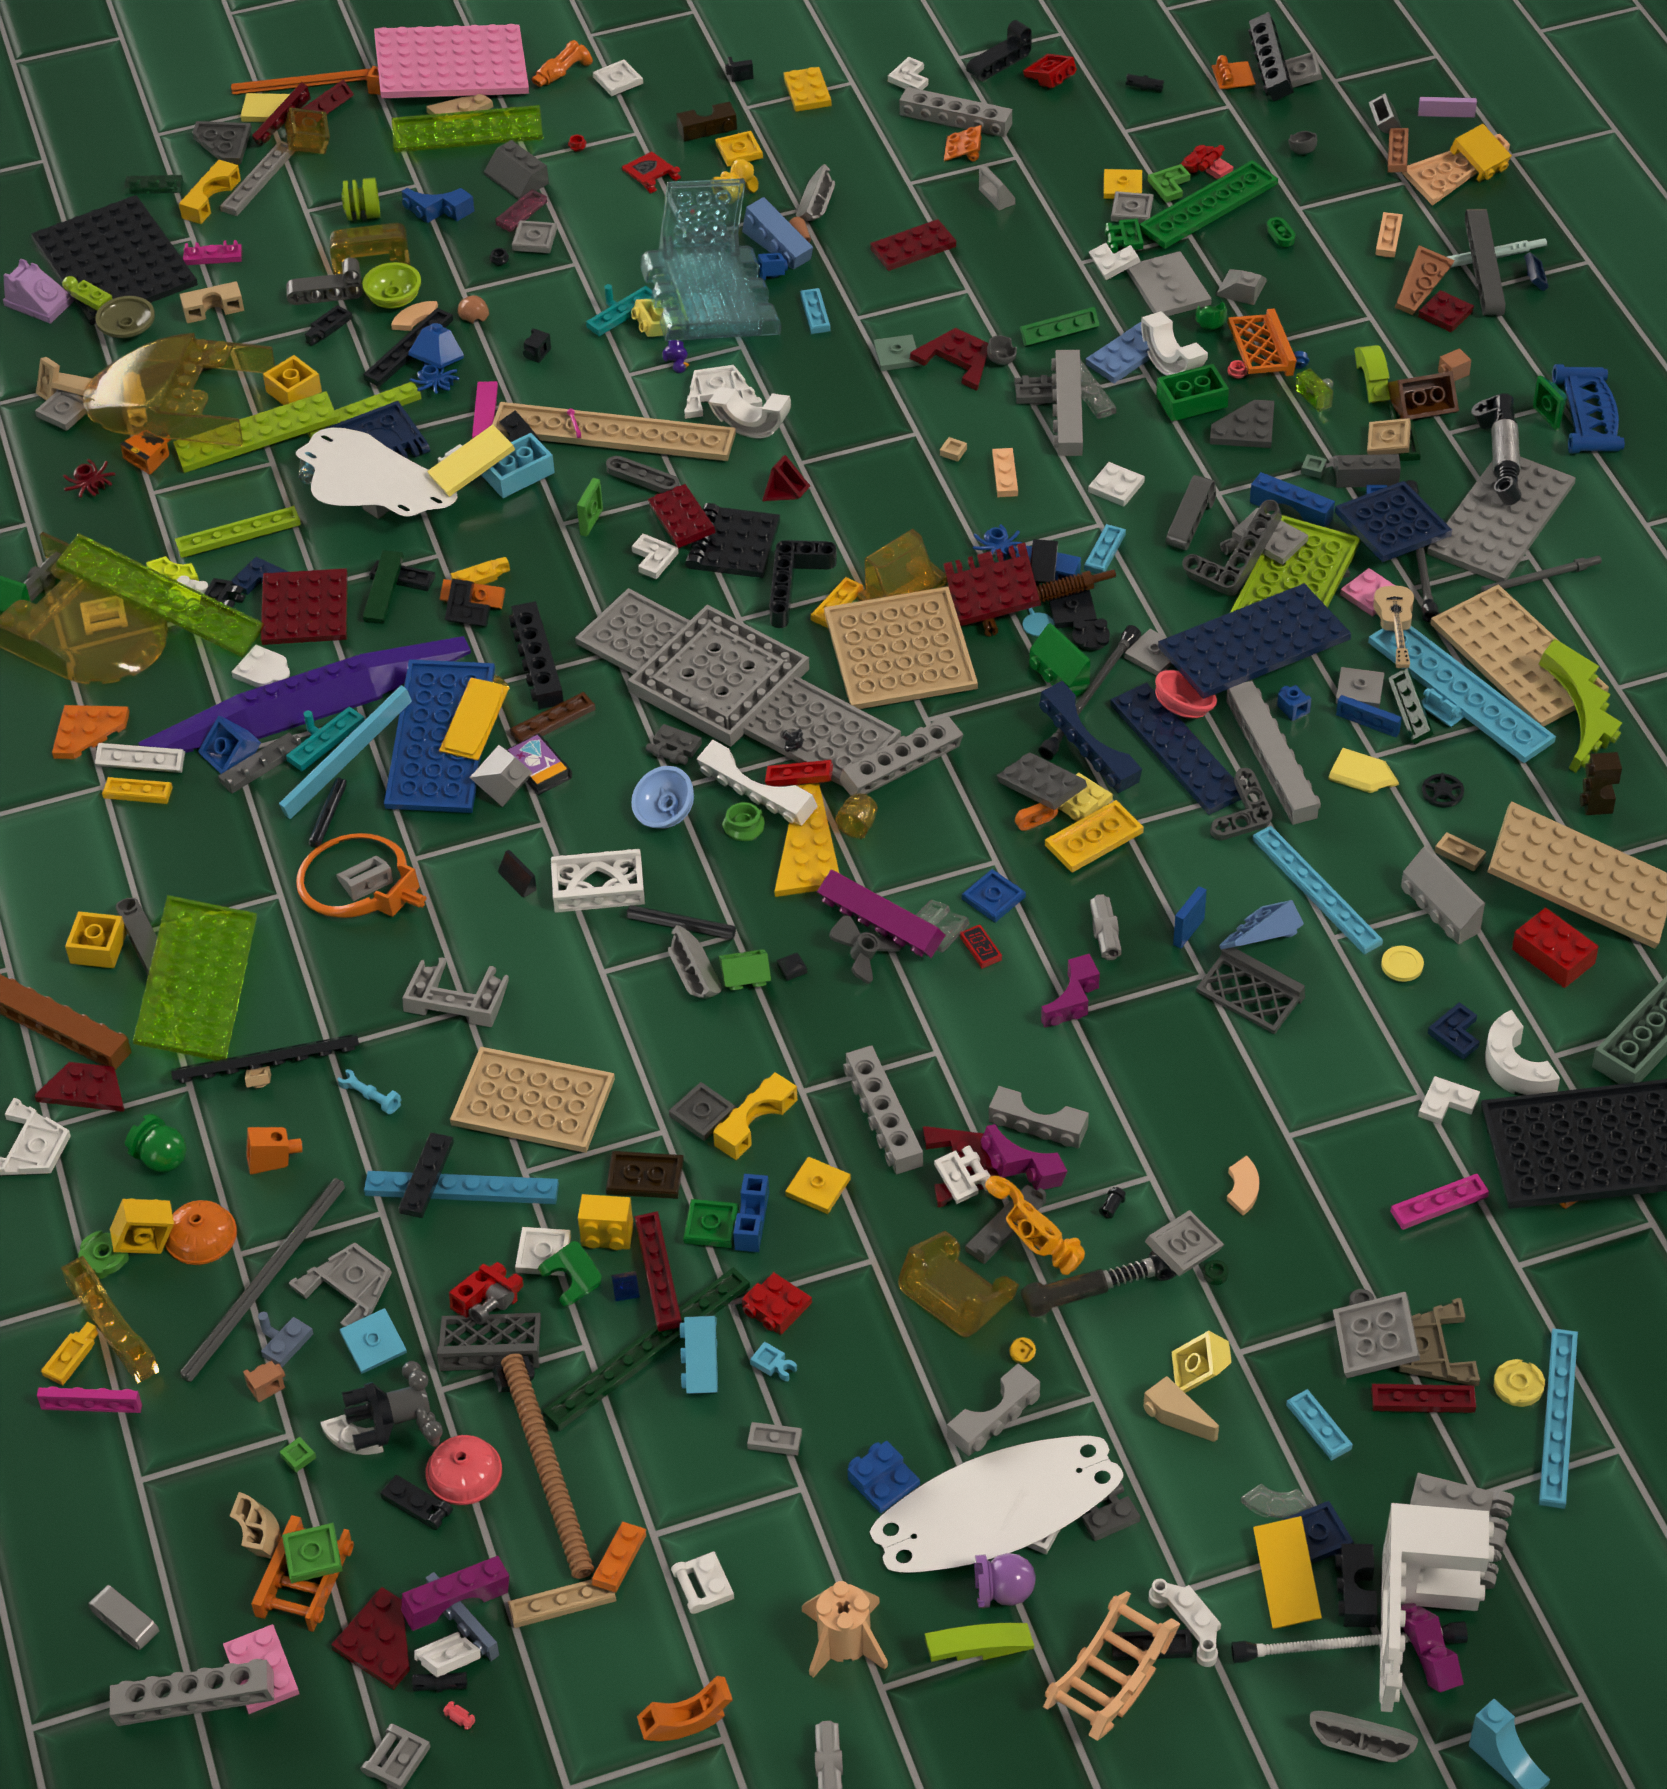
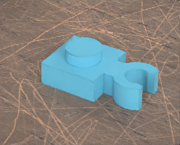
[750,1342,797,1381]

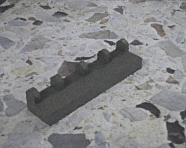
[218,733,301,793]
[965,1184,1046,1264]

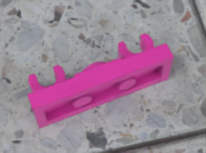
[183,240,242,265]

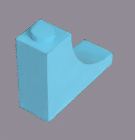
[1469,1699,1550,1789]

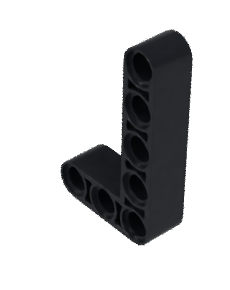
[769,540,837,628]

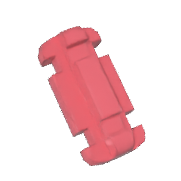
[443,1701,475,1730]

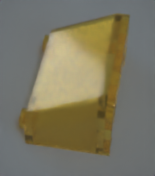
[330,223,410,275]
[898,1231,1019,1337]

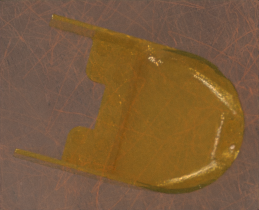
[83,333,275,446]
[0,532,168,684]

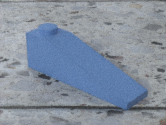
[1219,900,1304,950]

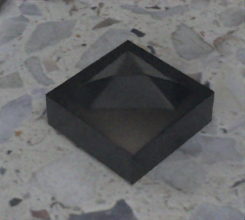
[777,952,807,981]

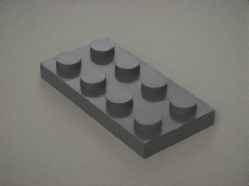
[997,752,1087,810]

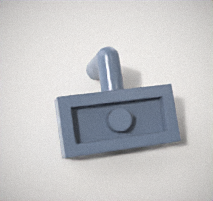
[258,1312,314,1367]

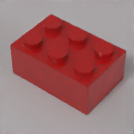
[1512,907,1599,988]

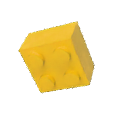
[263,355,322,405]
[65,911,127,968]
[578,1194,634,1250]
[110,1198,174,1254]

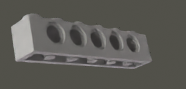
[899,87,1012,137]
[839,716,963,800]
[843,1045,923,1174]
[110,1659,274,1726]

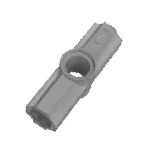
[1090,894,1121,960]
[815,1721,843,1789]

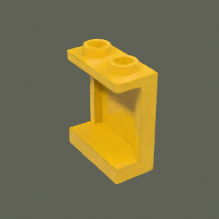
[1450,124,1512,182]

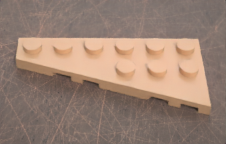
[1402,134,1510,206]

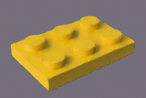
[784,67,832,112]

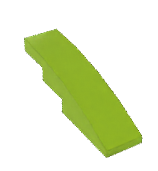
[925,1623,1034,1662]

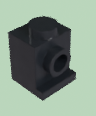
[523,328,551,363]

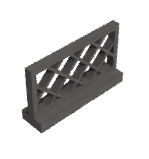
[1196,947,1305,1034]
[437,1313,541,1371]

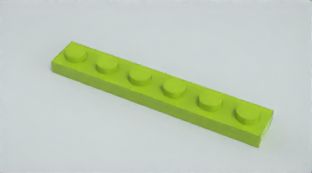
[307,382,422,438]
[175,506,301,558]

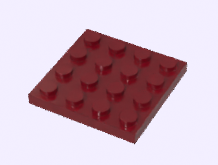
[261,568,348,645]

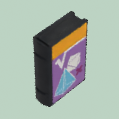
[507,733,572,796]

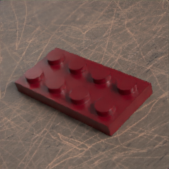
[870,219,956,271]
[648,484,716,548]

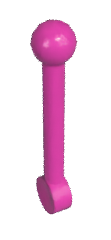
[567,408,581,438]

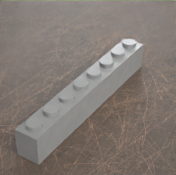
[1226,681,1321,825]

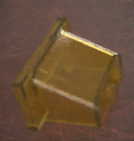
[858,529,948,601]

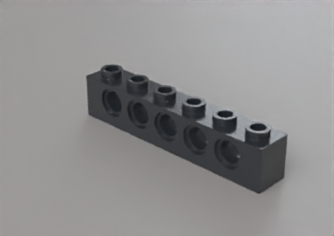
[1248,12,1294,102]
[509,601,564,710]

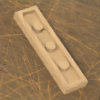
[508,1579,616,1628]

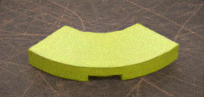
[146,556,199,584]

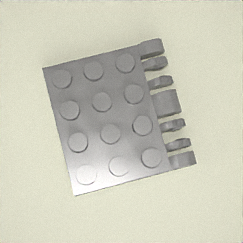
[1410,1473,1515,1589]

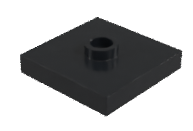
[1049,589,1097,628]

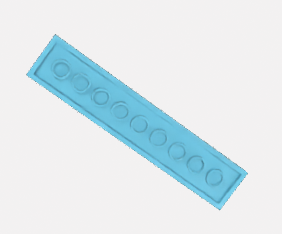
[1368,626,1556,763]

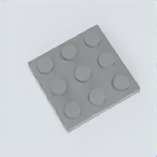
[1333,1292,1420,1378]

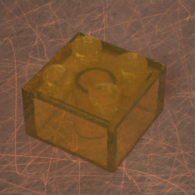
[285,107,330,154]

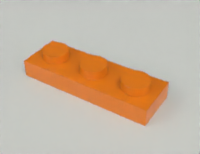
[592,1522,646,1593]

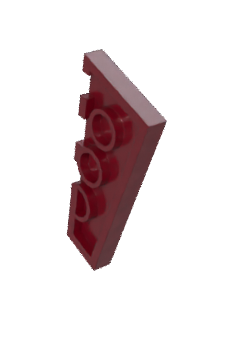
[252,82,311,146]

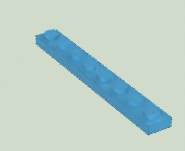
[364,1171,559,1204]

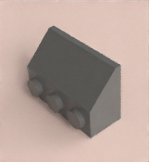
[484,140,549,200]
[1333,454,1401,488]

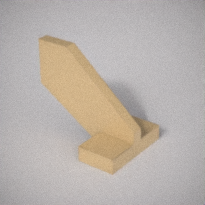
[36,357,113,400]

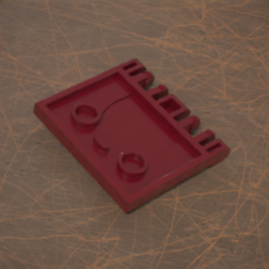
[943,542,1041,626]

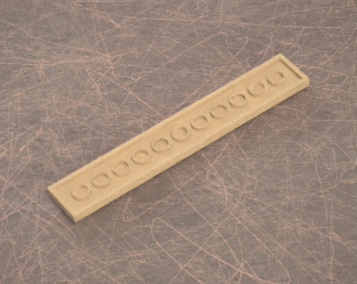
[492,402,736,461]

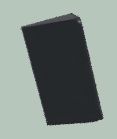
[1030,539,1058,584]
[498,849,537,898]

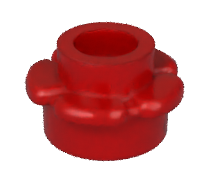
[568,134,586,152]

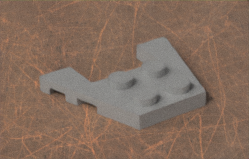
[289,1243,392,1327]

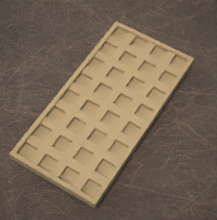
[1431,584,1609,727]
[1488,801,1667,949]

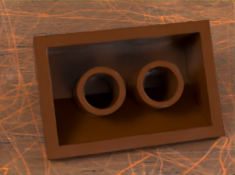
[1388,371,1459,419]

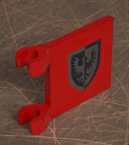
[622,152,681,193]

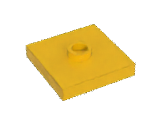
[716,131,763,167]
[1104,169,1142,199]
[785,1157,851,1214]

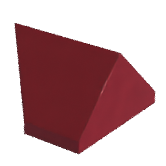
[762,455,810,501]

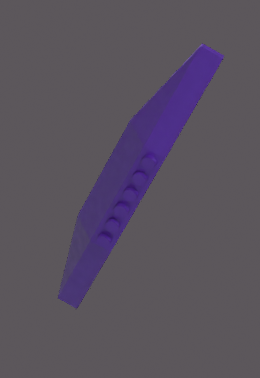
[138,636,471,753]

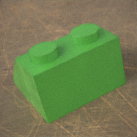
[719,949,771,990]

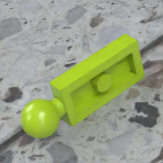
[62,276,112,311]

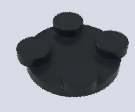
[1072,618,1110,650]

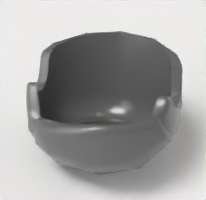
[1288,131,1317,155]
[987,335,1017,365]

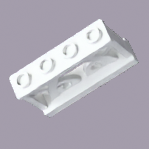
[551,849,645,913]

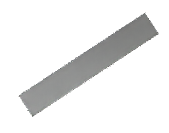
[220,141,296,216]

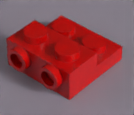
[1023,54,1077,88]
[742,1272,812,1335]

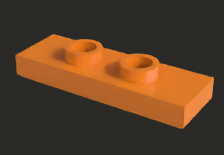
[440,579,506,610]

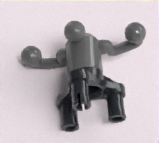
[342,1361,443,1451]

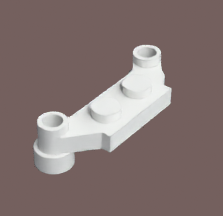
[1148,1579,1221,1667]

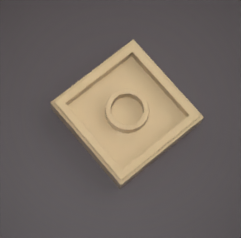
[1367,418,1411,455]

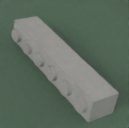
[1051,350,1083,456]

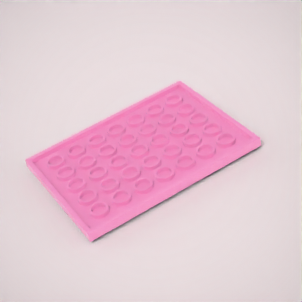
[374,24,529,98]

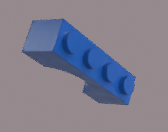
[1250,472,1335,528]

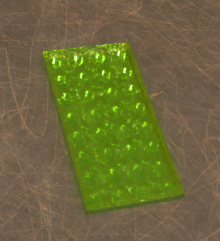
[133,895,257,1060]

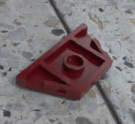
[35,1062,125,1112]

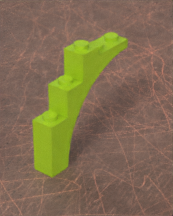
[1538,639,1622,773]

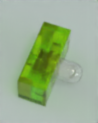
[1295,368,1334,412]

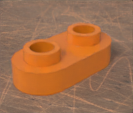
[1015,803,1058,831]

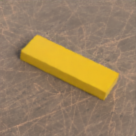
[810,577,863,628]
[102,777,173,804]

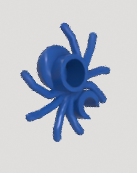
[409,363,459,394]
[973,524,1023,561]

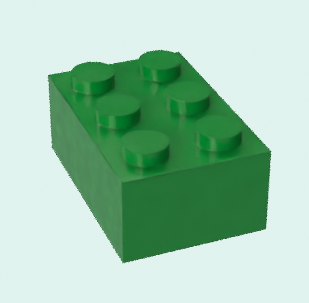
[1156,364,1229,422]

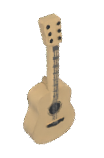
[1373,585,1414,668]

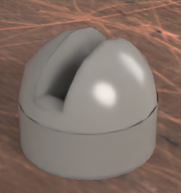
[690,690,708,709]

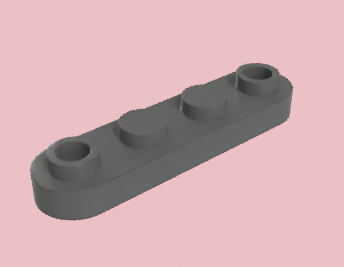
[606,456,680,493]

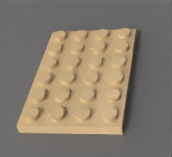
[450,1047,615,1153]

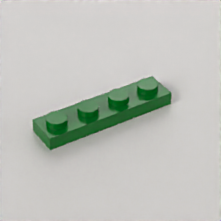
[1020,307,1100,346]

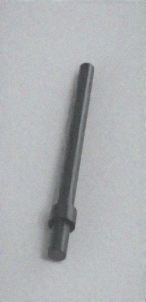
[1481,555,1602,592]

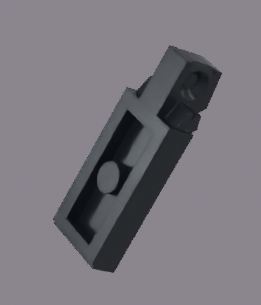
[305,305,353,346]

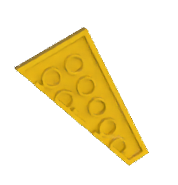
[774,783,839,897]

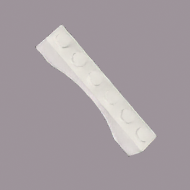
[697,740,818,826]

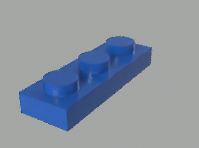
[1336,695,1402,737]

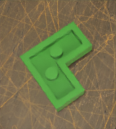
[1148,164,1190,202]

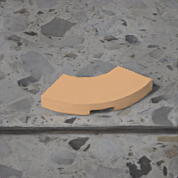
[391,301,438,331]
[1227,1156,1259,1216]

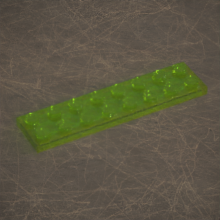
[392,105,543,152]

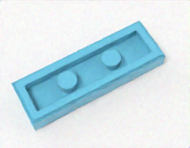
[800,288,831,334]
[1084,524,1126,574]
[1286,1389,1353,1461]

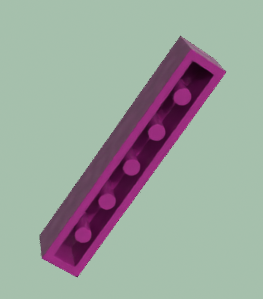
[817,869,946,958]

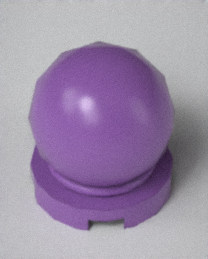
[974,1553,1036,1608]

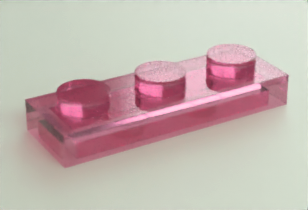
[495,189,547,232]

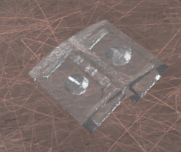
[916,900,970,953]

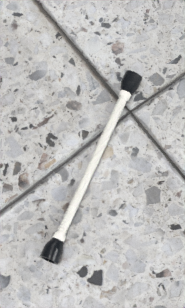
[1231,1621,1468,1663]

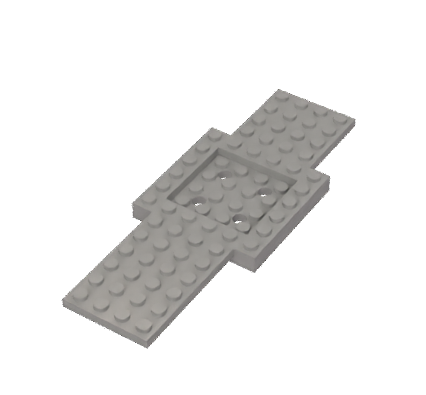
[575,588,901,786]

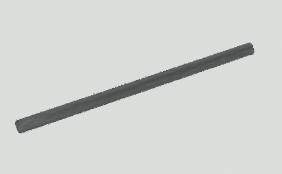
[180,1178,345,1382]

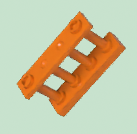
[251,1515,354,1632]

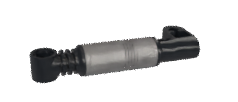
[1471,393,1522,506]

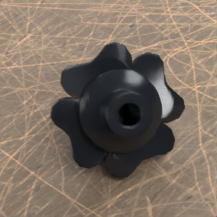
[781,729,804,752]

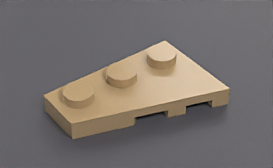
[426,94,493,130]

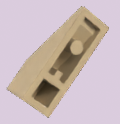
[1143,1376,1219,1442]

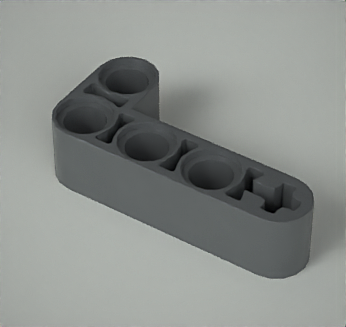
[286,258,363,305]
[1166,475,1216,550]

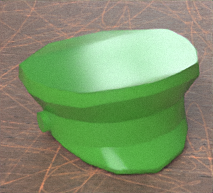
[722,802,765,841]

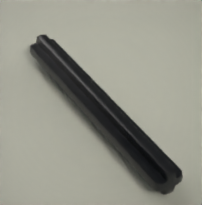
[627,905,736,939]

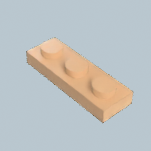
[1376,212,1403,257]
[992,448,1018,497]

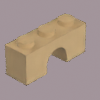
[180,281,244,323]

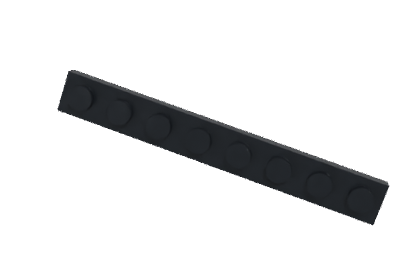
[171,1033,359,1083]

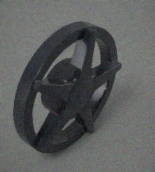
[1422,773,1464,808]

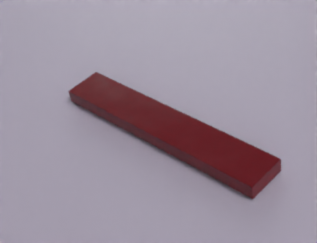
[634,1211,682,1332]

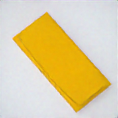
[439,678,509,761]
[1253,1516,1322,1629]

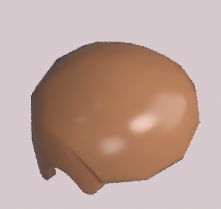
[457,295,489,323]

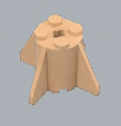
[802,1581,888,1678]

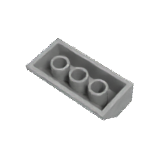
[1401,845,1485,944]

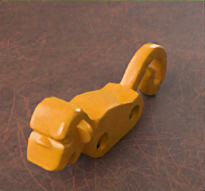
[985,1176,1085,1275]

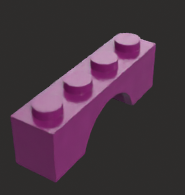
[401,1556,509,1631]

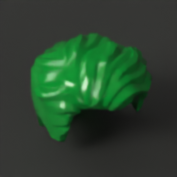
[1195,302,1227,330]

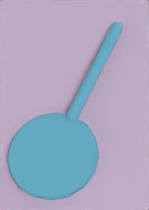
[1023,608,1054,637]

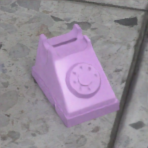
[3,259,74,324]

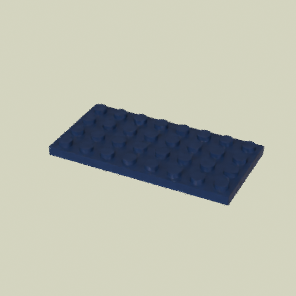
[1158,583,1351,699]

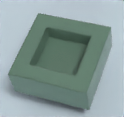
[1301,454,1327,478]

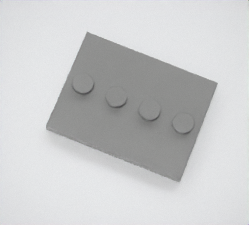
[1126,251,1212,316]

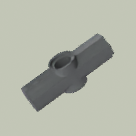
[24,552,68,602]

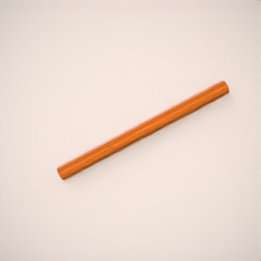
[231,69,370,95]

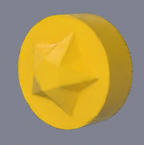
[1010,1337,1036,1364]

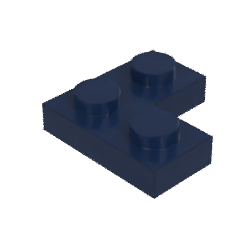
[231,557,288,595]
[1428,1002,1480,1060]

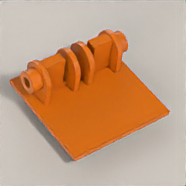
[1212,55,1256,89]
[944,125,982,161]

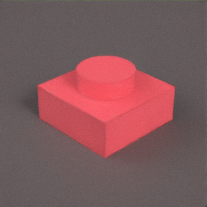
[1206,158,1234,179]

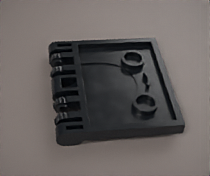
[685,503,780,578]

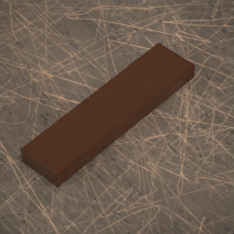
[510,692,595,743]

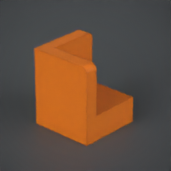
[367,66,381,95]

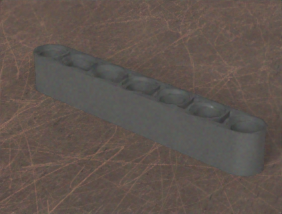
[1465,209,1505,316]

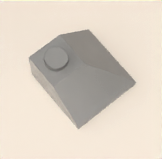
[1217,269,1267,305]
[470,745,532,807]

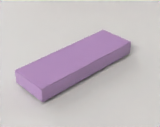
[1418,97,1477,117]

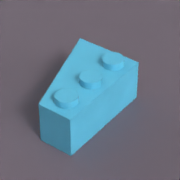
[680,1316,718,1394]

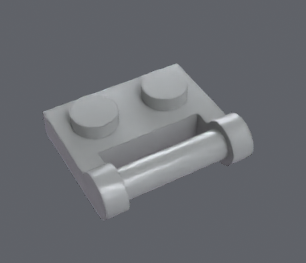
[360,1724,431,1789]

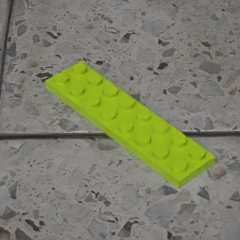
[173,391,338,473]

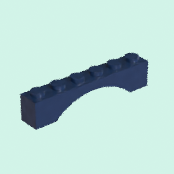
[1039,681,1142,793]

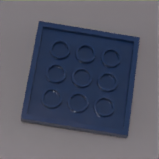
[1335,481,1452,562]

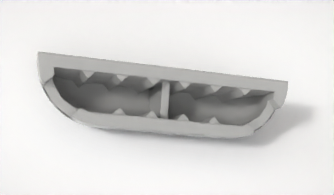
[796,164,835,221]
[668,925,722,998]
[1310,1711,1418,1762]

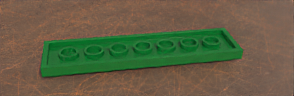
[1139,160,1278,249]

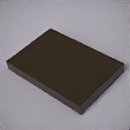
[606,1151,684,1199]

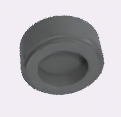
[1349,1289,1374,1306]

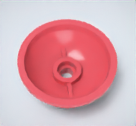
[1155,670,1217,719]
[426,1435,502,1505]

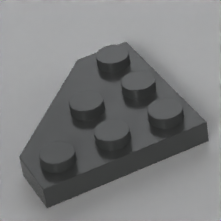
[193,121,252,164]
[1210,400,1275,448]

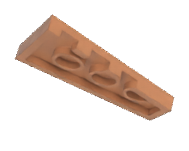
[1395,245,1455,315]

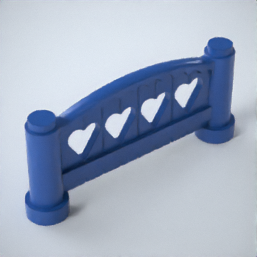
[1552,364,1625,454]

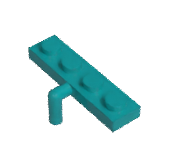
[586,284,658,336]
[286,707,365,771]

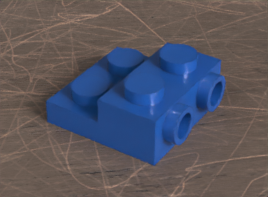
[847,1441,920,1514]

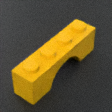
[179,160,241,224]
[713,1072,798,1160]

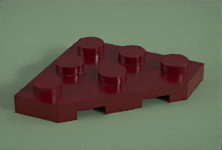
[331,1587,410,1690]

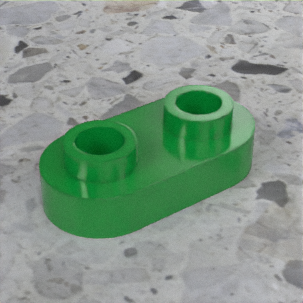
[1267,217,1295,247]

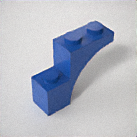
[402,188,475,223]

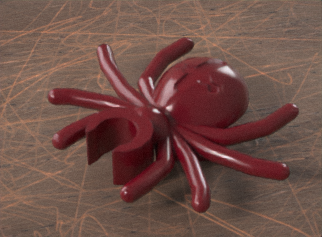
[63,459,116,498]

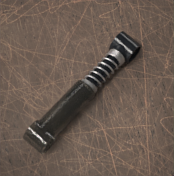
[1020,1251,1177,1317]

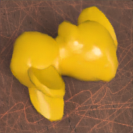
[711,159,759,203]

